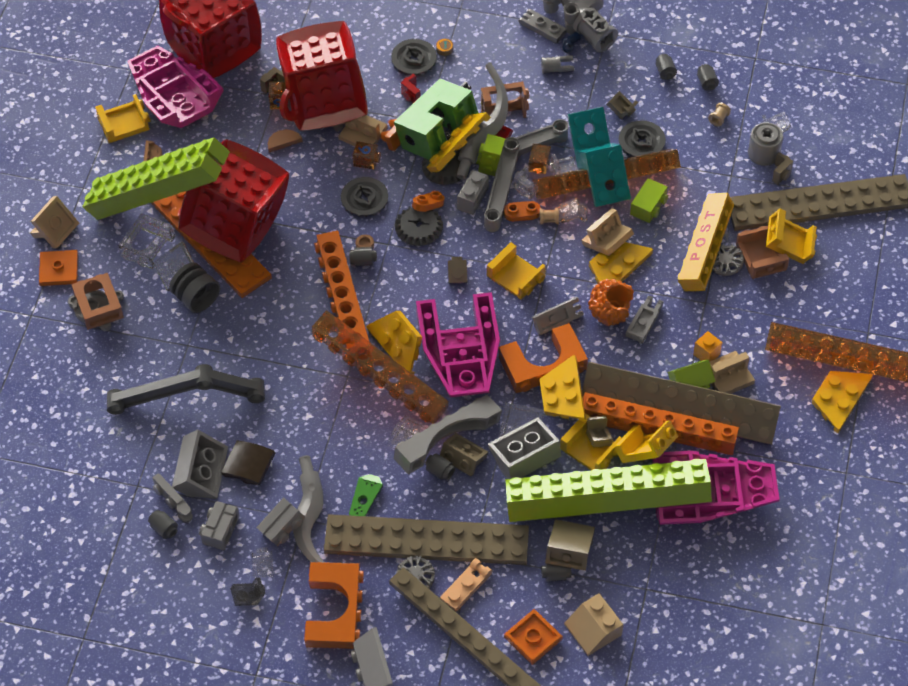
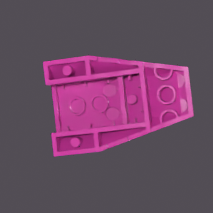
[128,46,224,128]
[652,451,780,525]

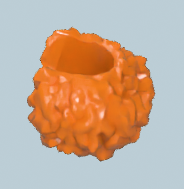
[588,279,634,326]

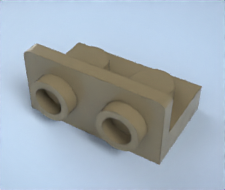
[440,433,488,476]

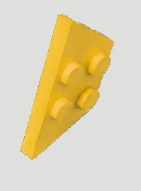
[589,242,653,284]
[366,311,422,377]
[540,355,586,422]
[812,371,873,433]

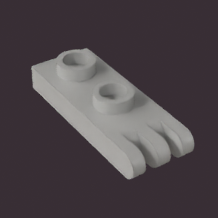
[518,9,567,44]
[532,297,584,335]

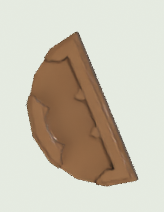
[267,129,303,153]
[144,140,162,161]

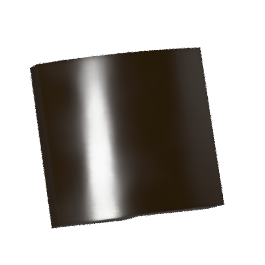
[221,440,276,485]

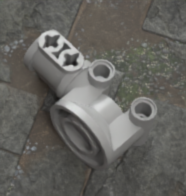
[543,0,618,52]

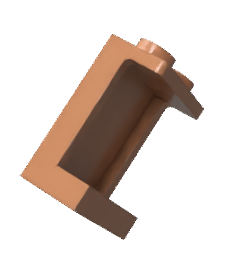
[736,226,789,279]

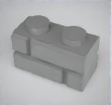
[457,170,489,215]
[256,497,305,546]
[199,501,240,550]

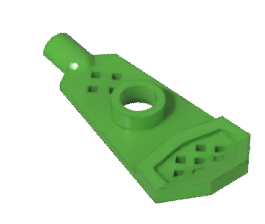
[349,474,383,516]

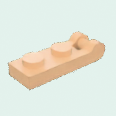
[440,558,492,612]

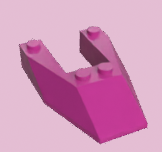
[416,292,500,397]

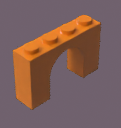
[498,323,588,393]
[304,562,364,649]

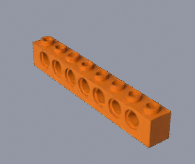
[314,230,373,366]
[583,392,739,456]

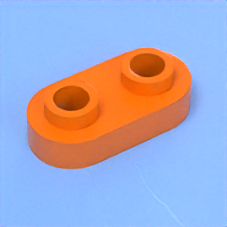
[412,191,445,212]
[504,201,541,222]

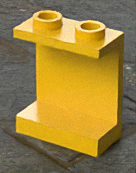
[487,242,546,300]
[560,413,621,470]

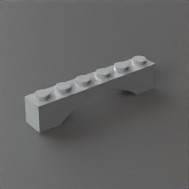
[393,395,502,475]

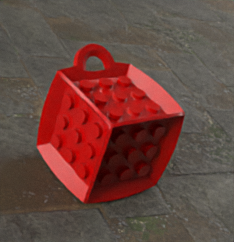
[159,0,262,78]
[276,21,368,131]
[178,139,289,262]

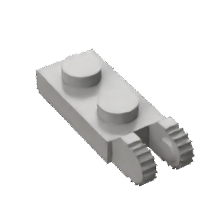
[625,296,664,343]
[152,473,193,523]

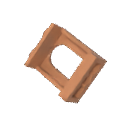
[481,81,529,118]
[71,273,124,330]

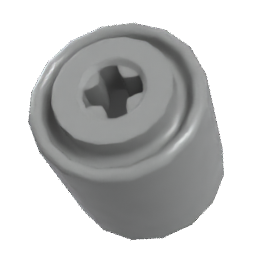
[748,122,784,166]

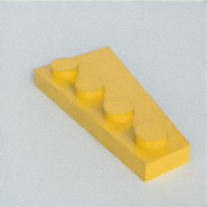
[426,112,491,172]

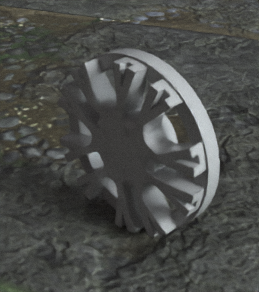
[712,244,744,276]
[397,556,435,589]

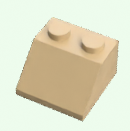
[564,593,623,656]

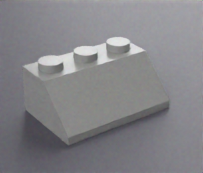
[488,417,561,479]
[172,430,228,499]
[350,627,393,686]

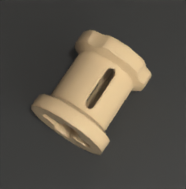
[708,103,731,126]
[540,208,559,225]

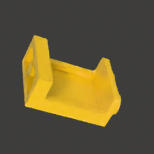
[95,94,151,143]
[766,208,817,264]
[614,420,678,463]

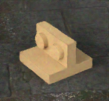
[338,115,388,153]
[30,196,79,249]
[581,208,634,256]
[710,351,755,394]

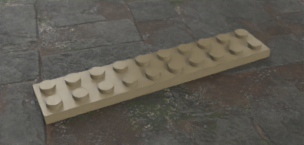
[730,174,908,231]
[582,362,781,445]
[324,514,529,565]

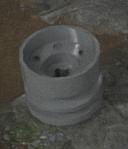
[169,262,221,313]

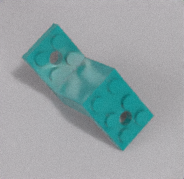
[567,107,631,207]

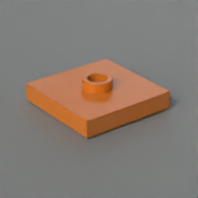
[39,250,78,286]
[504,609,563,665]

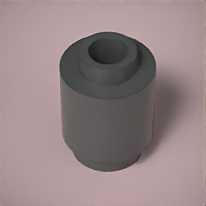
[655,54,677,80]
[697,64,719,91]
[349,247,377,266]
[425,453,456,481]
[148,510,178,539]
[541,563,571,582]

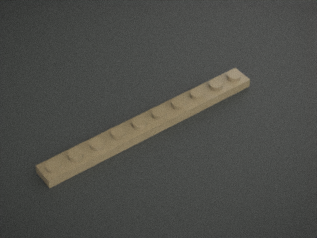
[389,567,541,686]

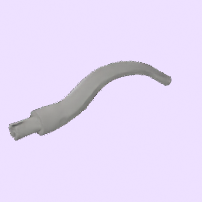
[456,62,508,180]
[293,455,324,562]

